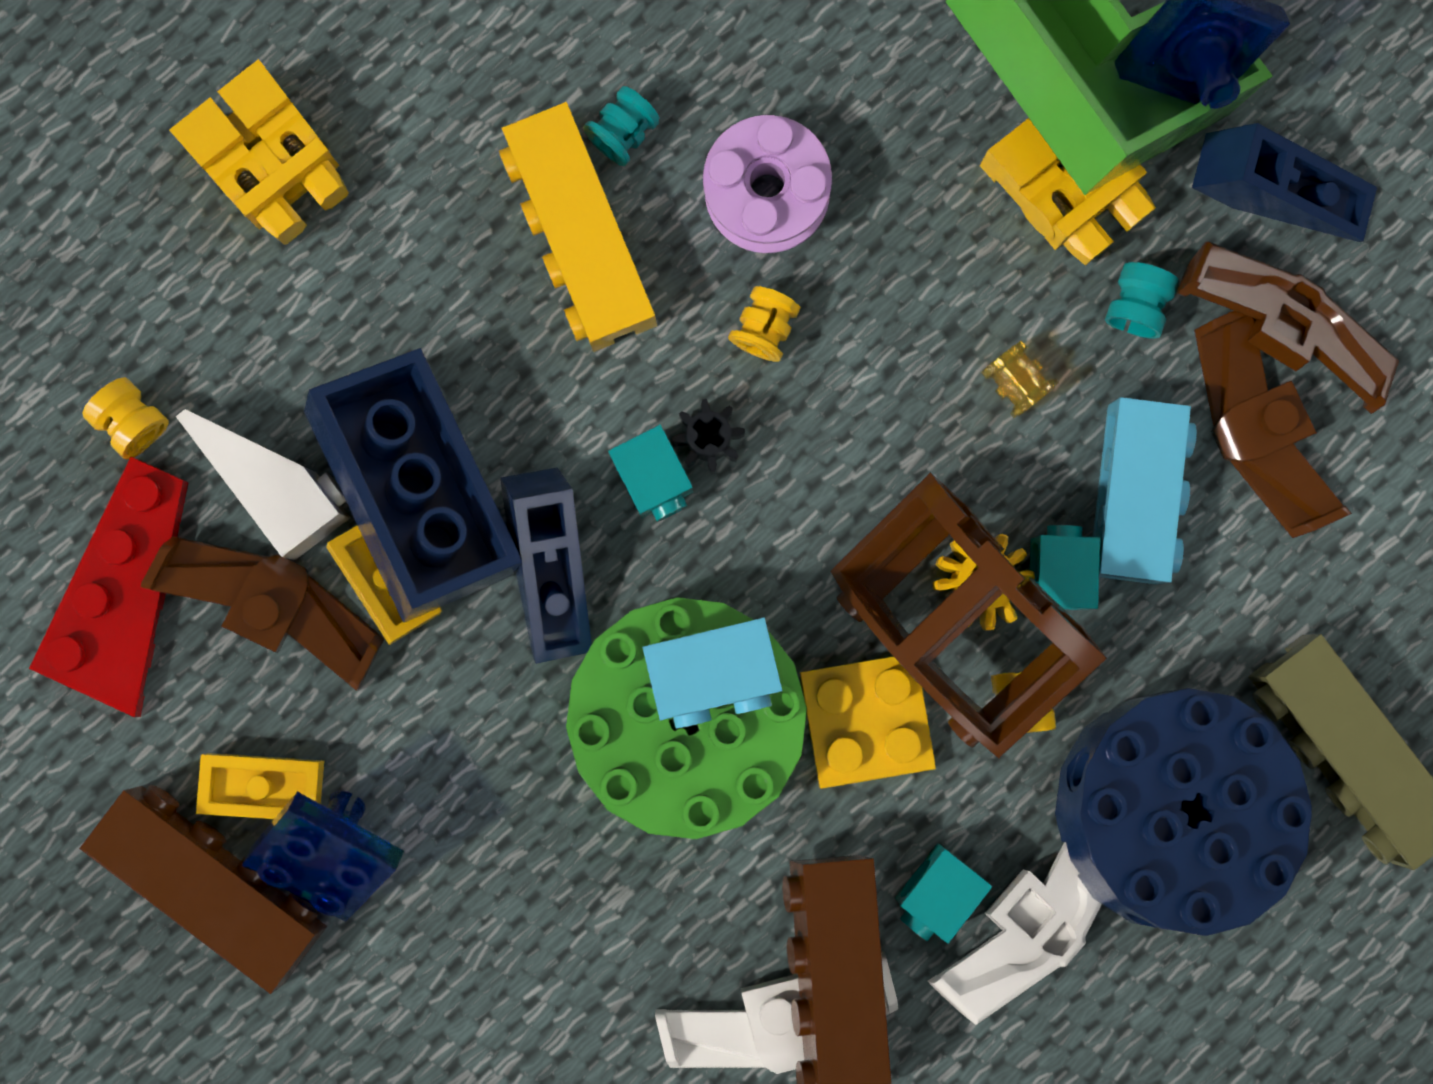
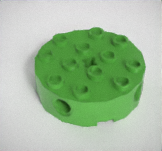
[566,597,807,839]

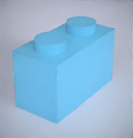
[643,617,782,729]

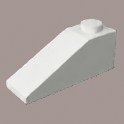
[176,409,350,560]

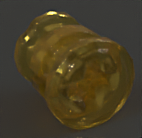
[981,340,1059,419]

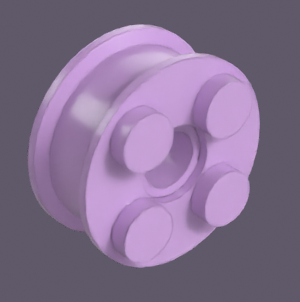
[703,115,832,253]

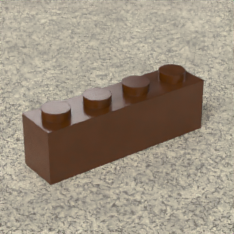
[79,785,327,994]
[782,855,891,1084]

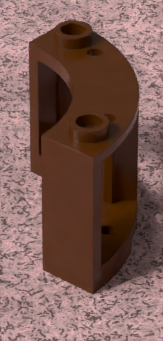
[830,472,1107,758]

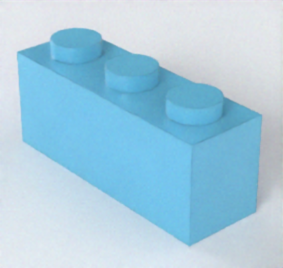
[1093,397,1197,585]

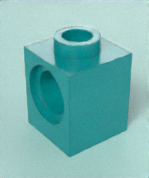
[608,424,693,522]
[1030,525,1100,610]
[895,843,993,944]

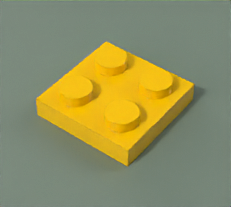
[799,656,936,789]

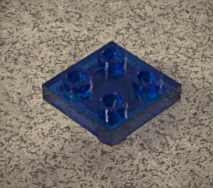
[1114,0,1290,109]
[242,791,404,922]

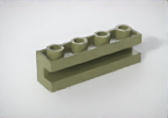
[1248,634,1433,870]

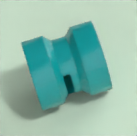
[1104,262,1180,339]

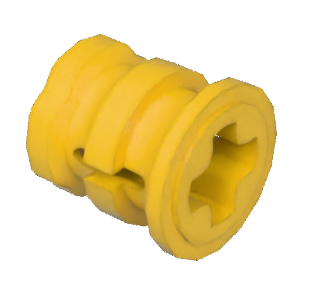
[728,286,801,362]

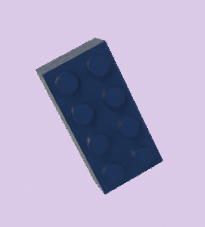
[304,348,523,623]

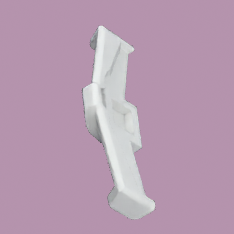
[928,842,1102,1025]
[655,952,898,1074]

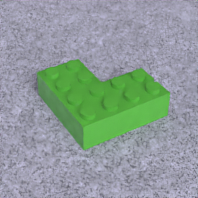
[945,0,1273,195]

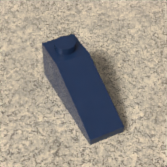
[1192,123,1377,242]
[500,467,592,664]

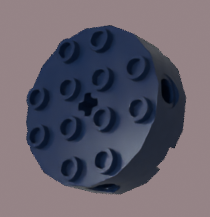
[1055,688,1312,936]

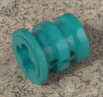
[583,86,660,166]

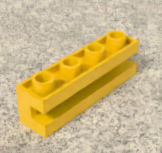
[499,102,657,352]

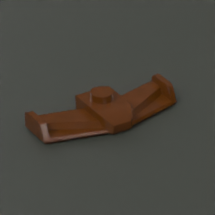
[1176,242,1399,414]
[1194,311,1352,538]
[141,536,385,691]

